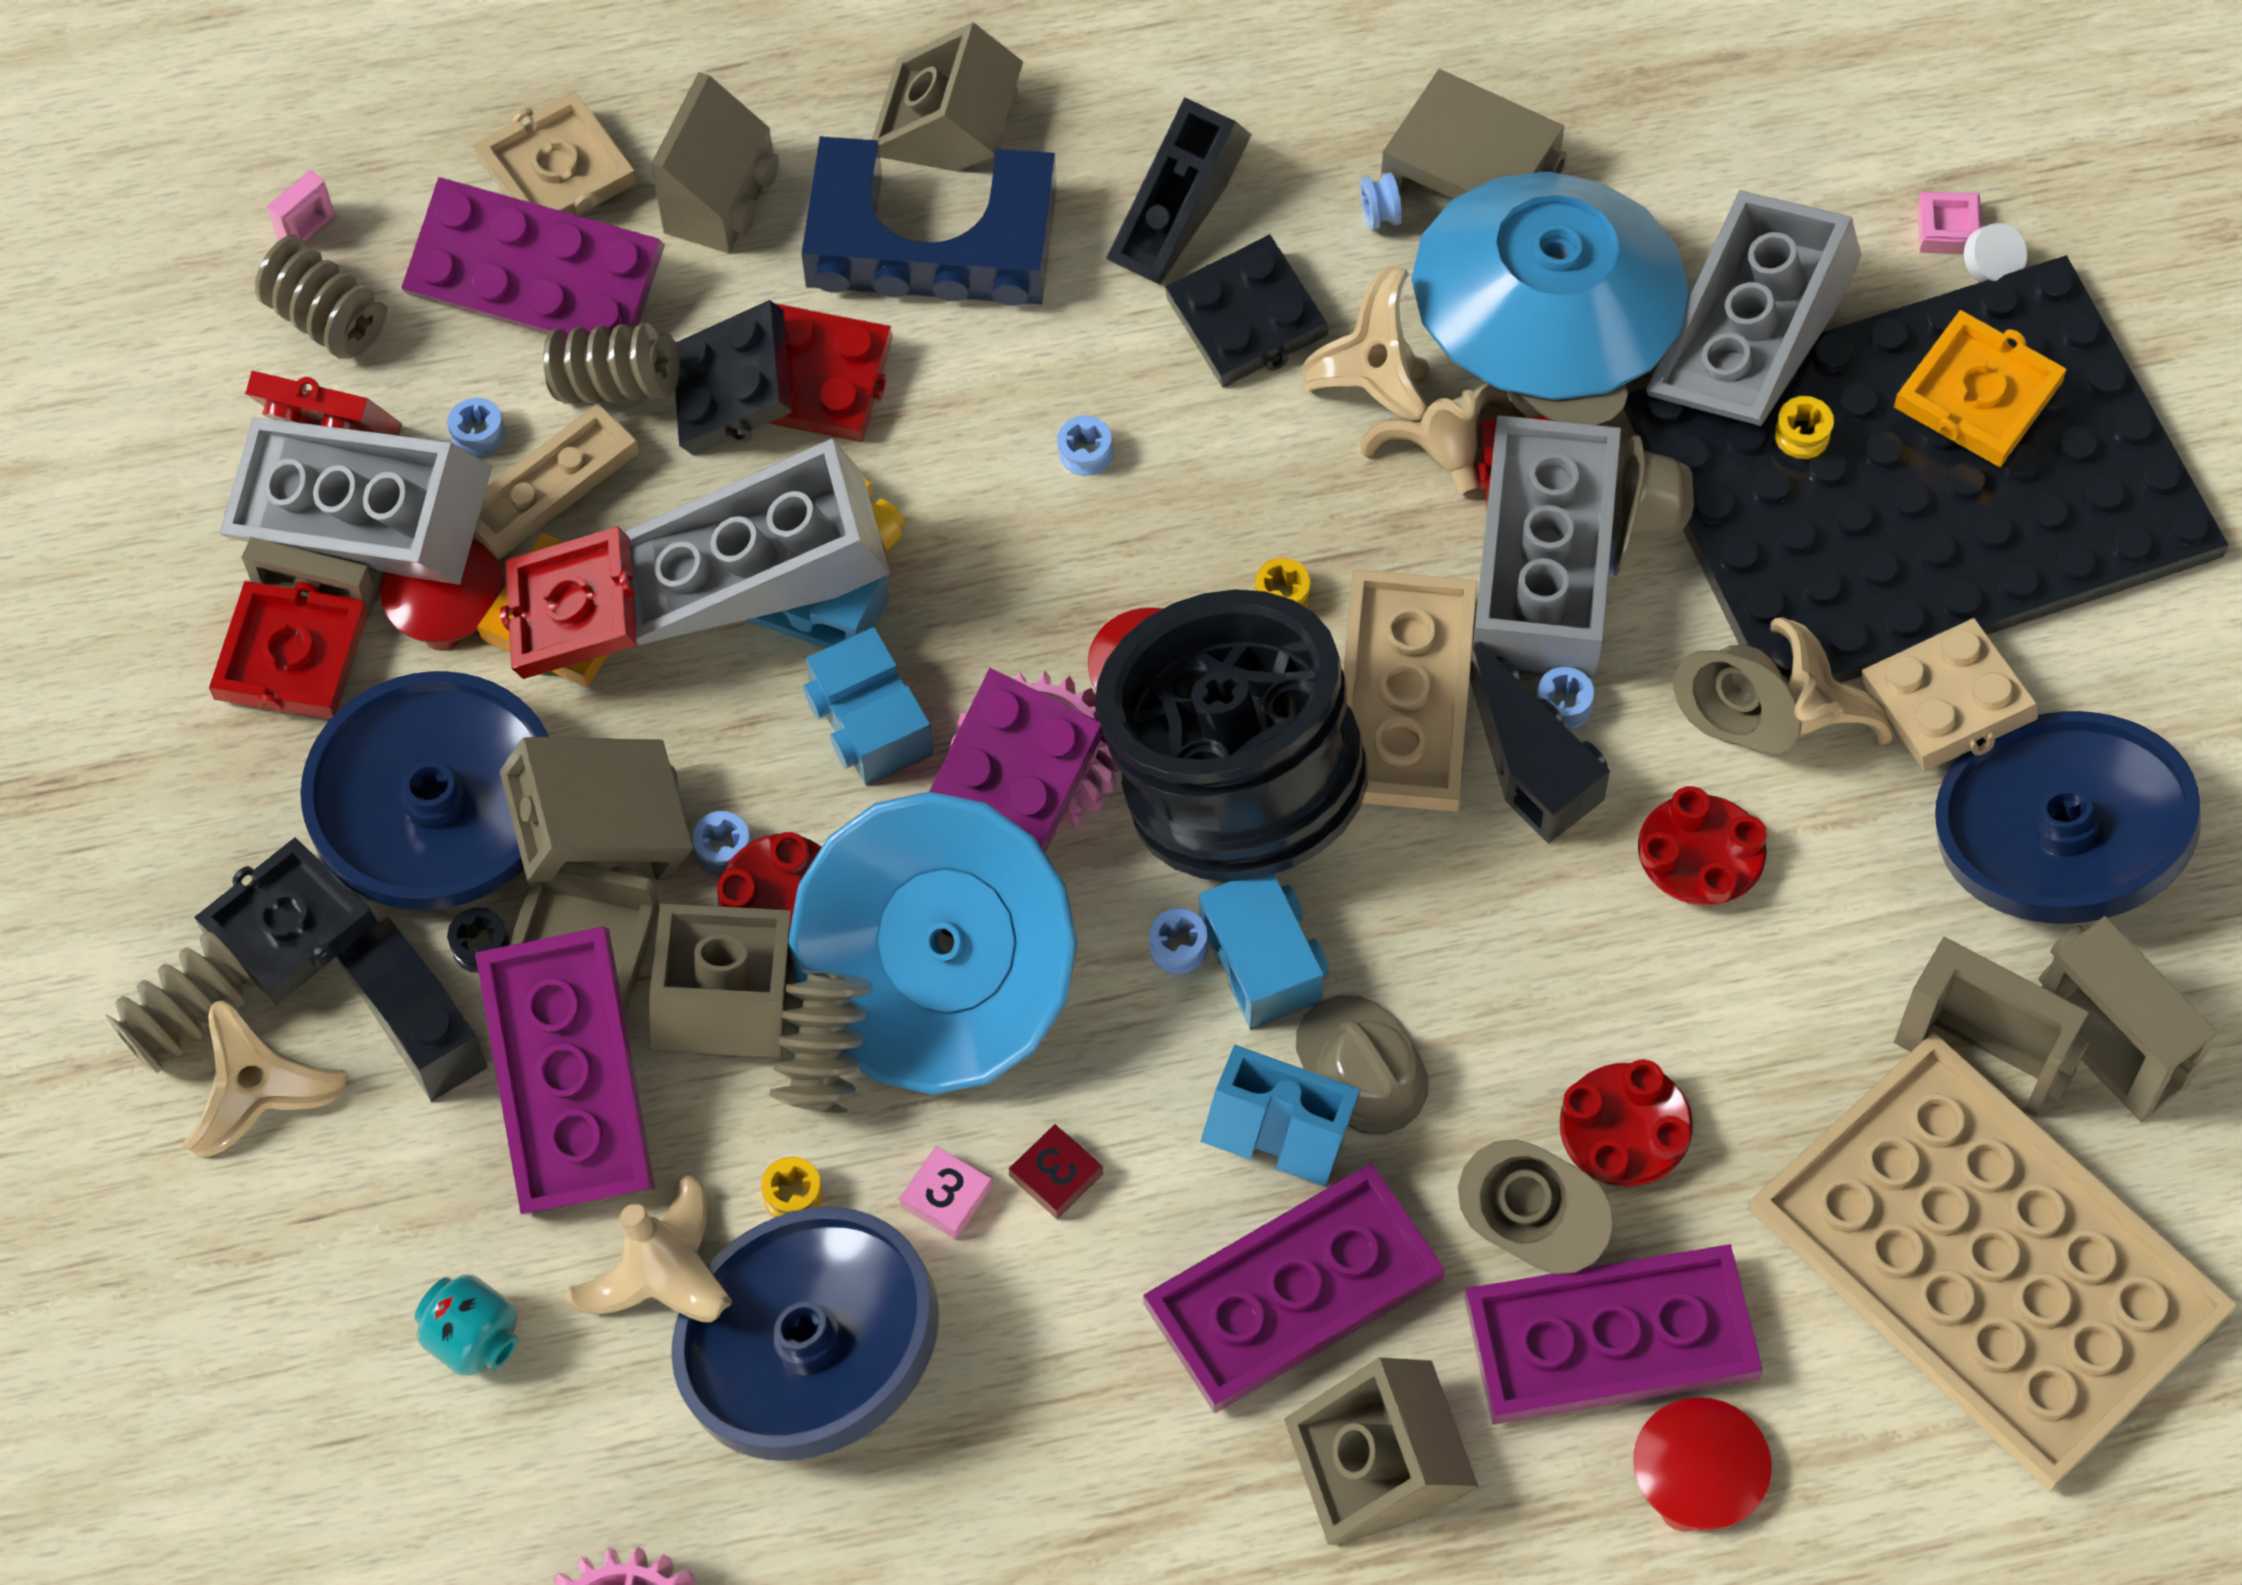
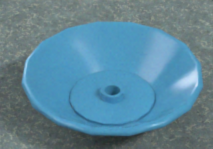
[1411,171,1690,401]
[788,791,1077,1095]

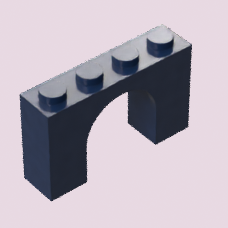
[801,136,1057,306]

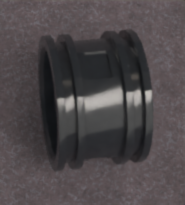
[1095,589,1368,881]

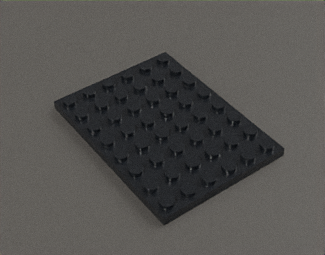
[1624,255,2229,683]

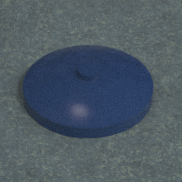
[300,671,549,910]
[1935,711,2201,924]
[671,1207,939,1461]

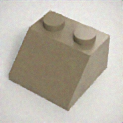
[872,22,1023,172]
[651,72,779,254]
[649,903,791,1058]
[1284,1357,1478,1545]

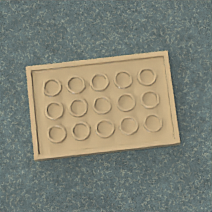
[1748,1032,2237,1492]

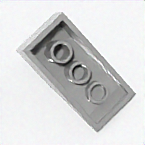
[1646,190,1862,426]
[1471,415,1621,679]
[220,417,492,585]
[624,438,890,645]

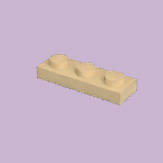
[473,403,639,560]

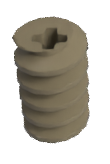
[255,235,387,359]
[543,323,679,405]
[105,931,254,1074]
[769,969,872,1113]

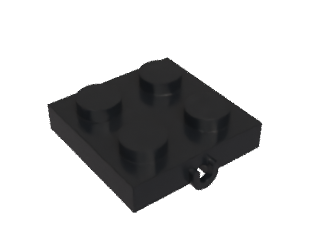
[1165,234,1328,388]
[675,300,793,456]
[194,837,378,1005]

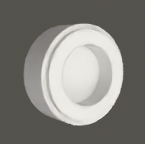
[1964,223,2027,282]

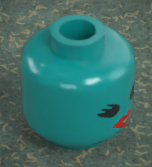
[414,1275,518,1376]

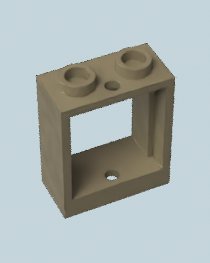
[2038,916,2218,1122]

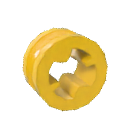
[1775,396,1834,459]
[1255,557,1311,608]
[761,1156,823,1218]

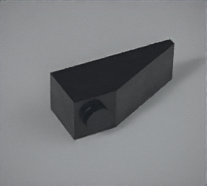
[1106,97,1252,285]
[336,917,488,1102]

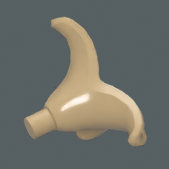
[1301,267,1429,420]
[1360,384,1509,494]
[1771,617,1893,745]
[183,1001,347,1157]
[566,1176,732,1322]

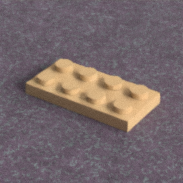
[1343,569,1477,812]

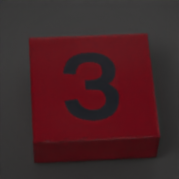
[1009,1124,1103,1219]

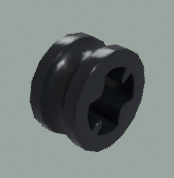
[447,907,509,973]

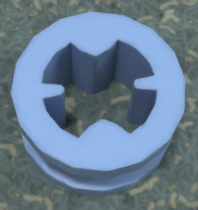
[1360,172,1402,231]
[447,398,506,458]
[1057,415,1113,476]
[1536,667,1594,731]
[693,811,751,876]
[1149,908,1207,974]

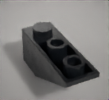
[1469,643,1610,844]

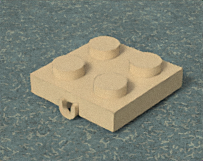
[474,91,637,216]
[1862,618,2038,772]

